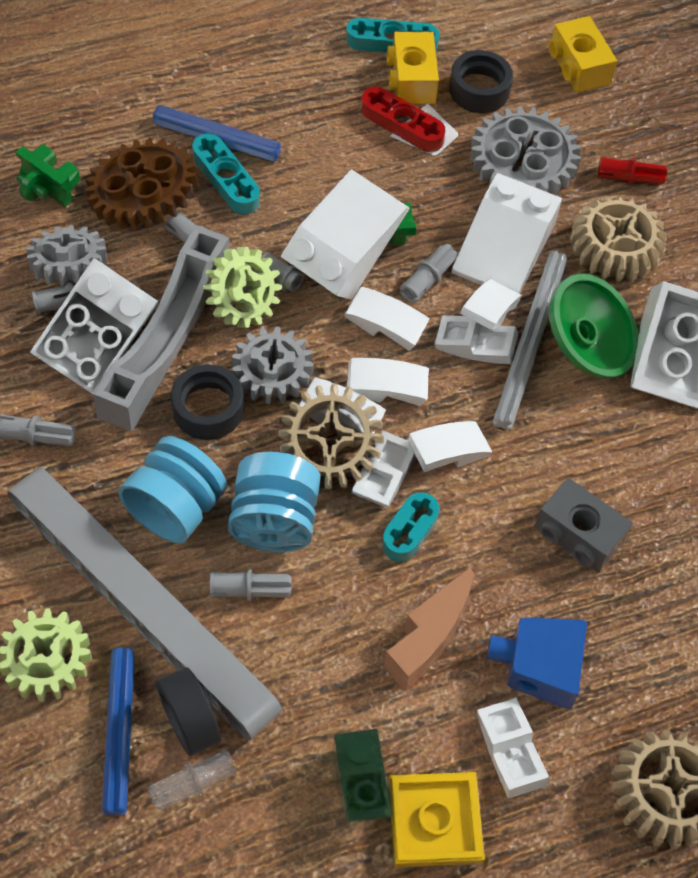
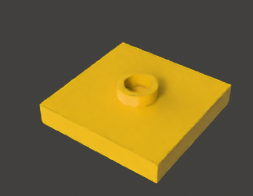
[388,772,485,868]

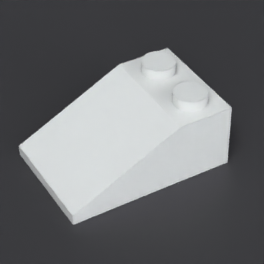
[281,169,410,300]
[451,173,562,294]
[630,281,698,409]

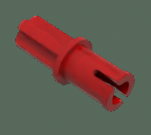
[597,156,667,185]

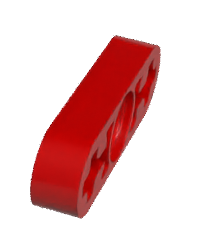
[361,87,446,152]

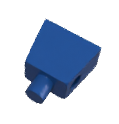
[486,618,587,709]

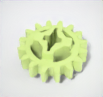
[203,247,282,327]
[0,608,92,702]

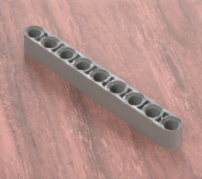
[7,467,283,741]

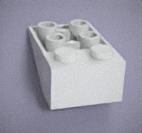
[30,258,159,394]

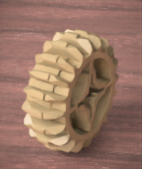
[570,195,667,284]
[278,384,384,490]
[611,729,698,850]

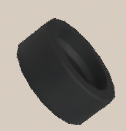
[449,50,513,113]
[171,364,244,440]
[156,667,221,756]

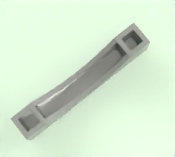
[93,225,230,432]

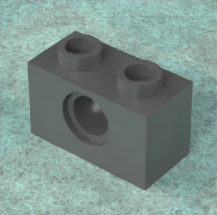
[535,477,633,573]

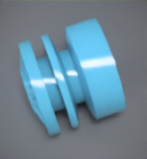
[118,436,227,543]
[228,452,321,552]

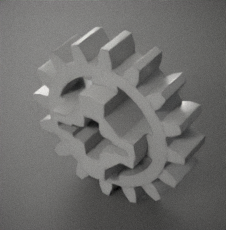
[26,225,108,286]
[232,327,314,404]

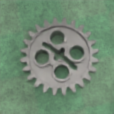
[470,106,581,195]

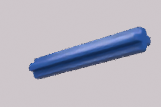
[153,105,281,162]
[102,648,135,816]

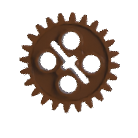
[85,138,200,230]

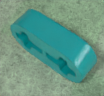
[382,492,440,562]

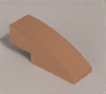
[384,568,475,691]

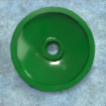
[549,274,639,379]

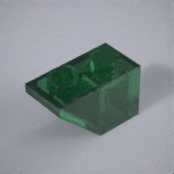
[332,729,392,824]

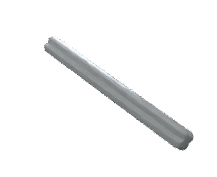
[493,251,567,430]

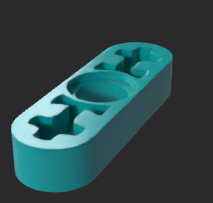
[346,18,440,53]
[192,134,260,214]

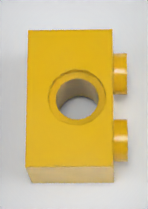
[549,16,618,93]
[387,32,439,104]

